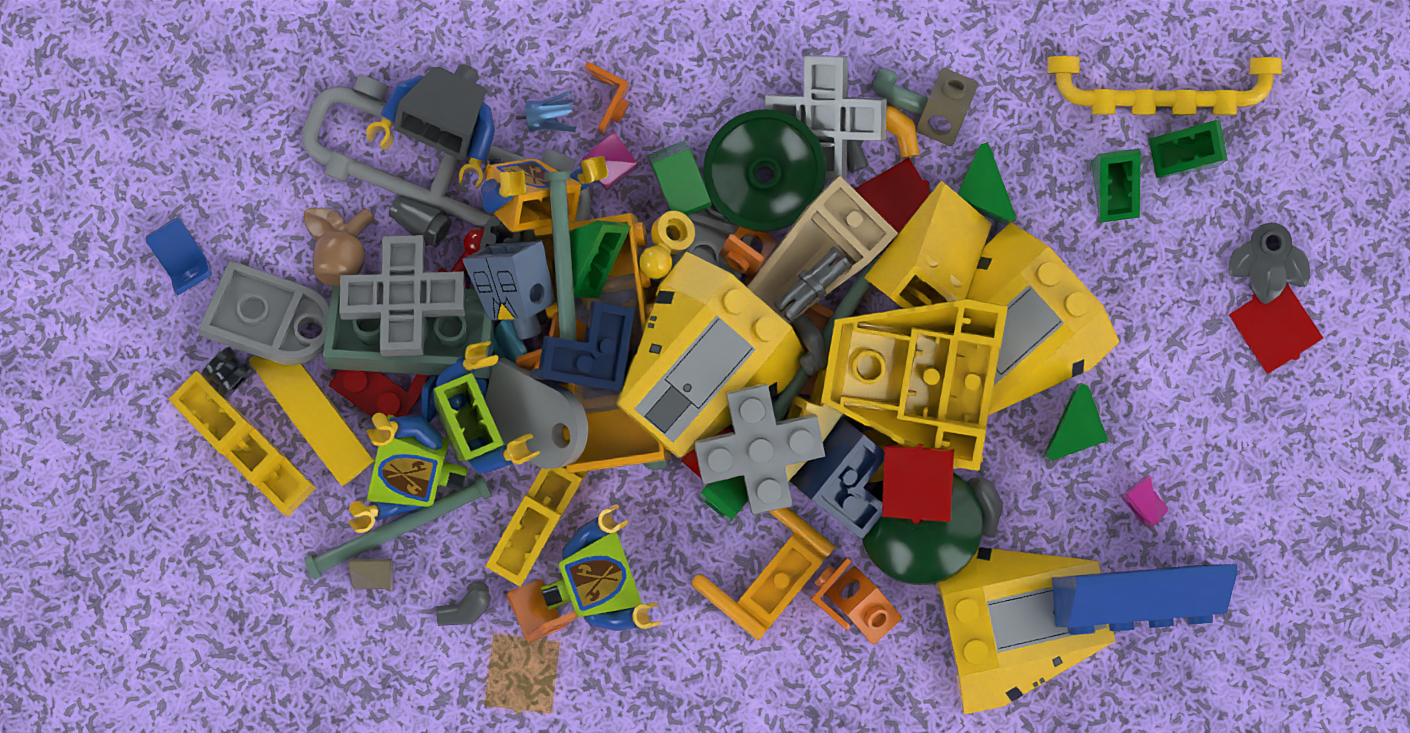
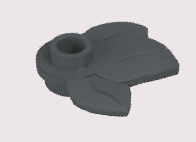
[1229,222,1310,304]

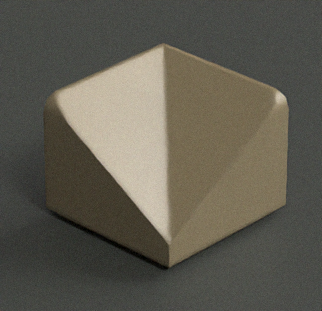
[349,559,394,591]

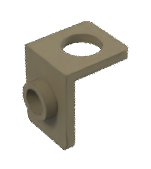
[916,68,979,146]

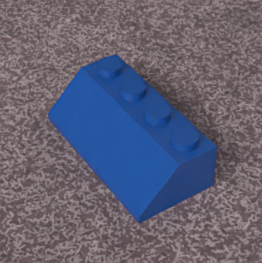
[1052,564,1238,635]

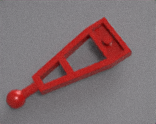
[328,228,489,417]

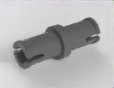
[773,247,851,322]

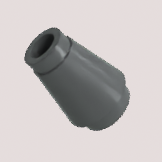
[389,195,452,248]

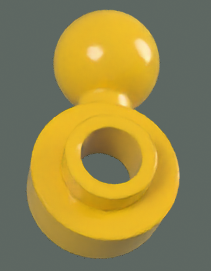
[639,211,695,279]

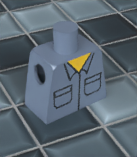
[462,241,555,339]

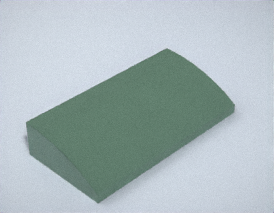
[323,285,495,379]

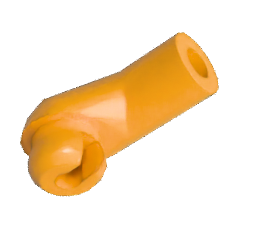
[886,106,920,159]

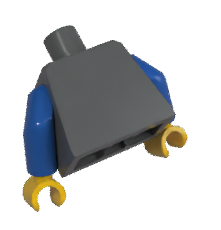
[366,65,495,190]

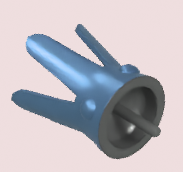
[516,90,577,132]

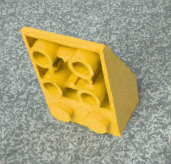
[864,181,992,309]

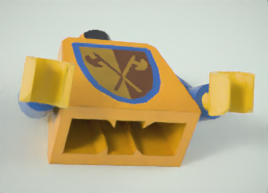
[481,156,608,232]

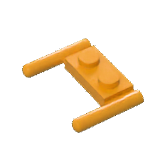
[691,507,836,641]

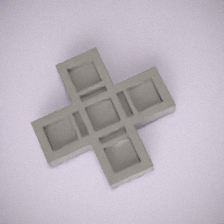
[765,55,887,180]
[339,235,465,357]
[693,383,825,515]

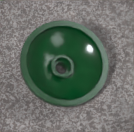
[703,109,826,232]
[862,472,983,585]

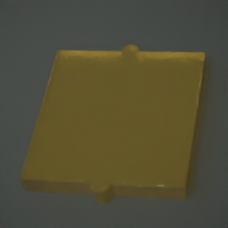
[484,634,560,714]

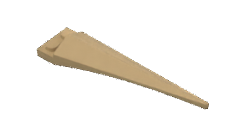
[746,175,898,324]

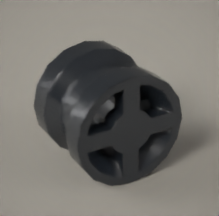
[201,347,253,398]

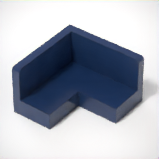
[530,302,635,391]
[789,417,885,539]

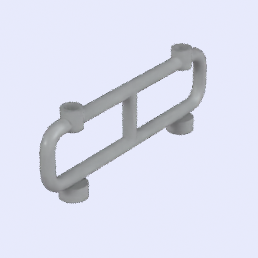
[302,74,592,242]

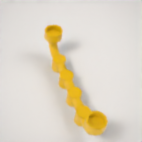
[1047,56,1282,116]

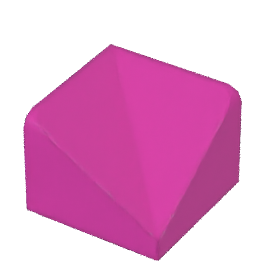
[582,132,639,191]
[1122,475,1168,527]

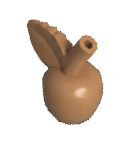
[304,207,374,287]

